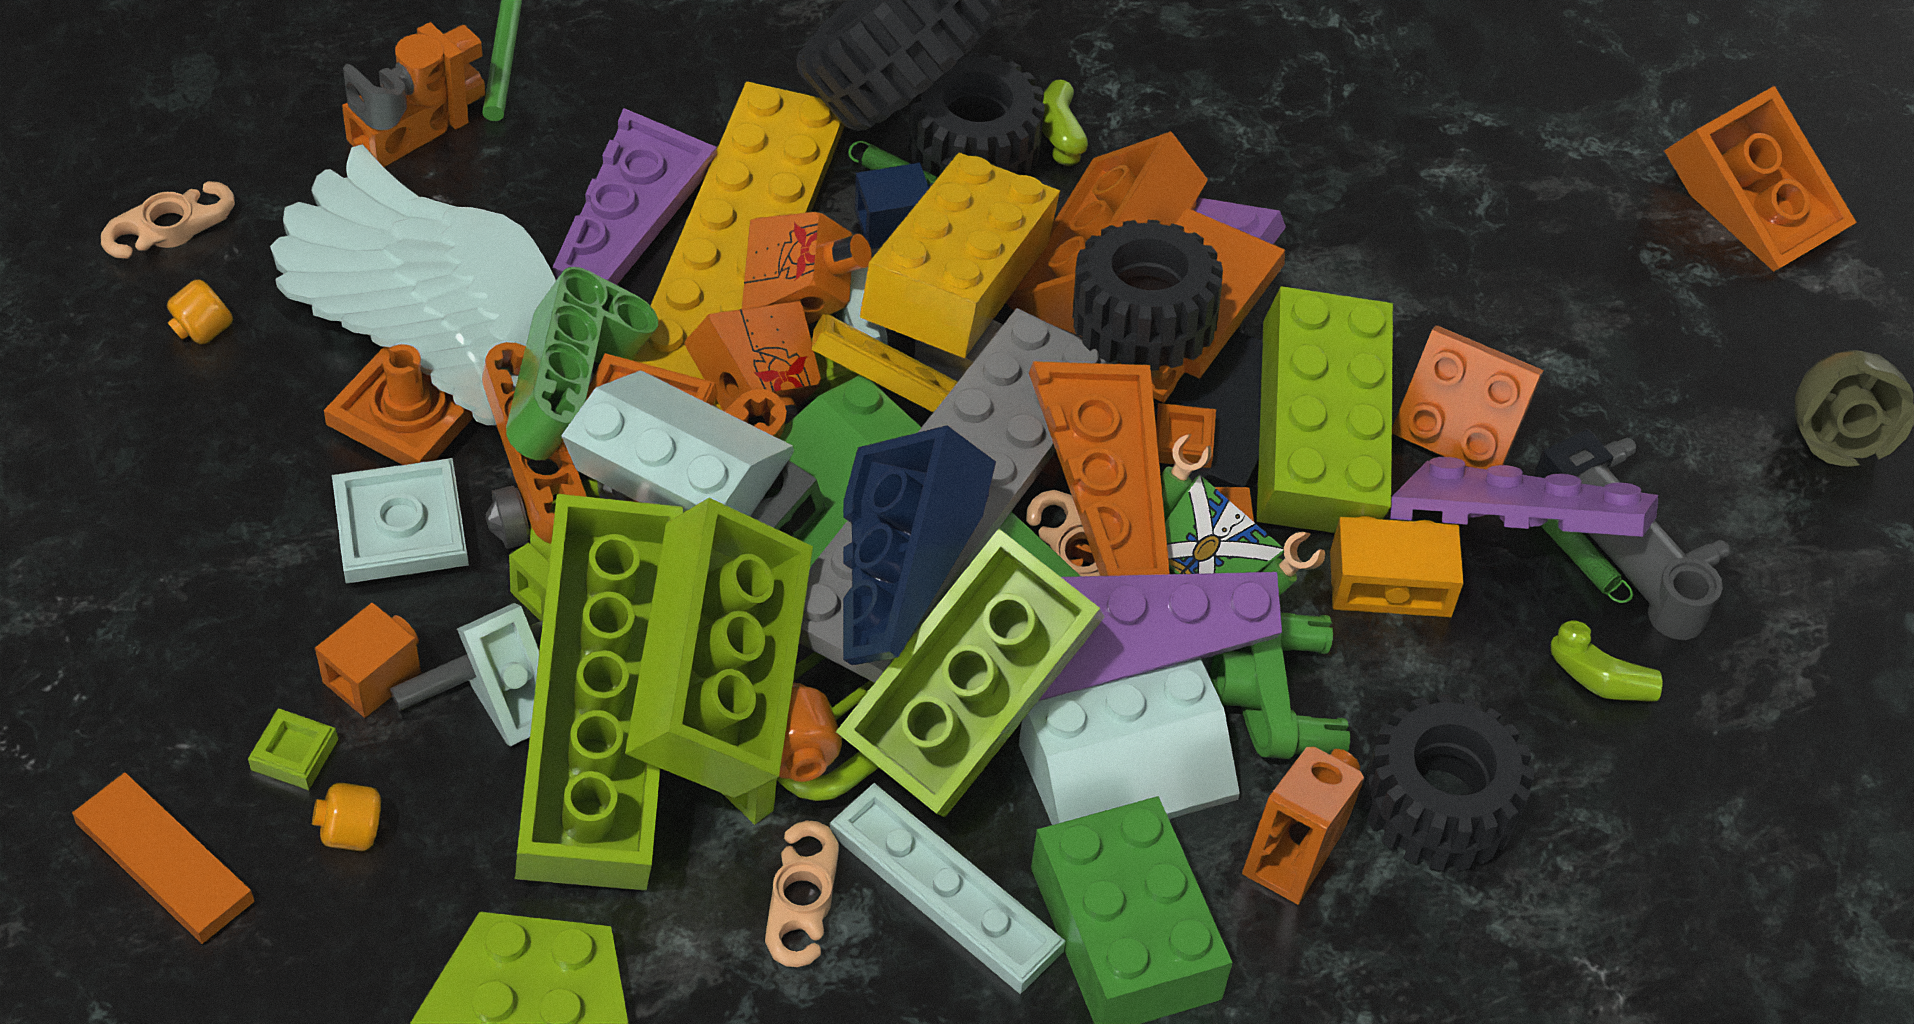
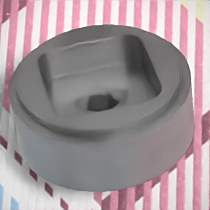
[486,486,530,549]

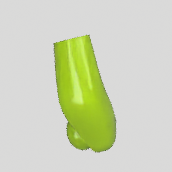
[1042,80,1088,166]
[1551,621,1662,701]

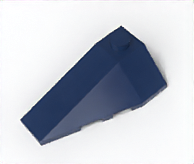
[843,425,996,665]

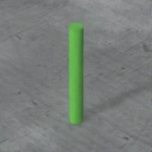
[482,0,522,121]

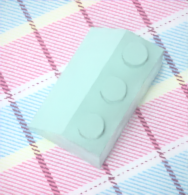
[561,370,794,516]
[1019,658,1240,825]

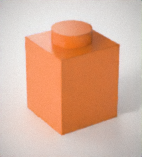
[315,602,421,718]

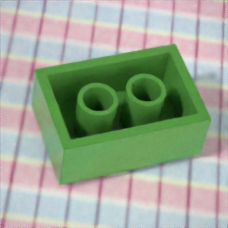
[1031,796,1232,1024]

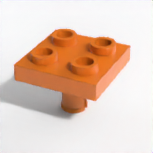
[1392,325,1544,469]
[324,344,474,465]

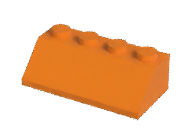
[1006,132,1208,337]

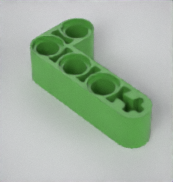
[506,267,658,460]

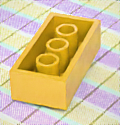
[860,153,1060,358]

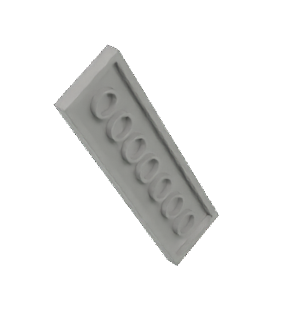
[773,308,1117,683]

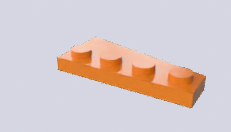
[1029,361,1170,576]

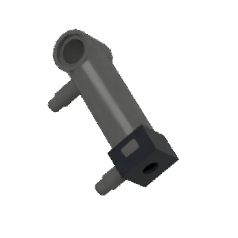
[1534,429,1730,640]

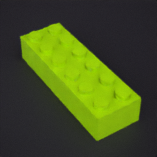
[515,494,683,890]

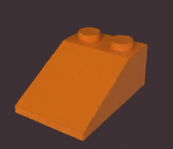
[1664,86,1857,272]

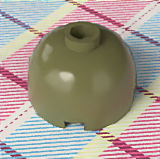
[1794,350,1914,467]

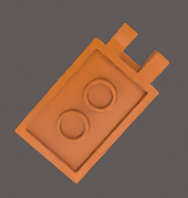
[1117,208,1285,403]

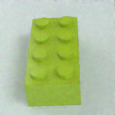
[1257,286,1393,533]
[625,498,813,798]
[836,529,1105,817]

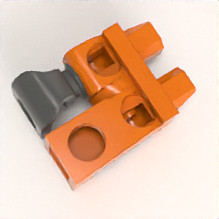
[342,22,485,167]

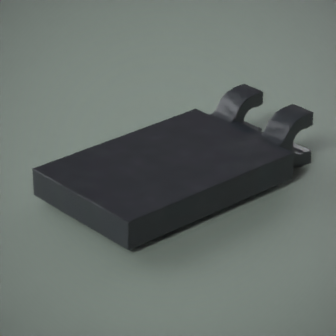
[1154,313,1263,487]

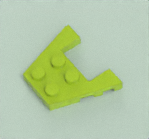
[410,912,628,1024]

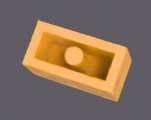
[1330,516,1463,617]

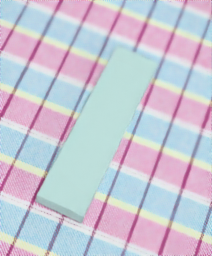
[830,783,1066,994]

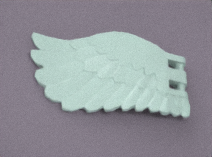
[270,144,556,425]

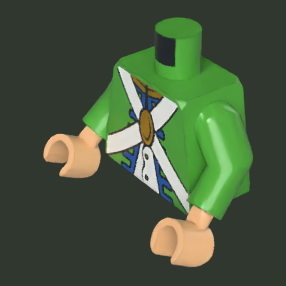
[1161,434,1325,596]

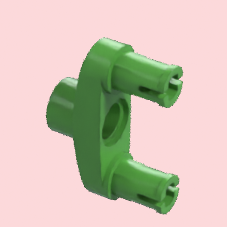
[1209,611,1350,759]

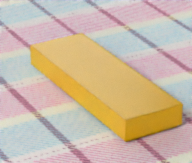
[812,314,958,412]

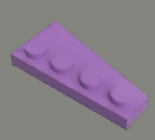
[553,108,717,285]

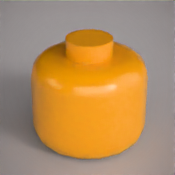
[167,279,233,345]
[312,783,381,851]

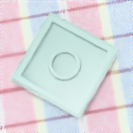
[332,458,469,584]

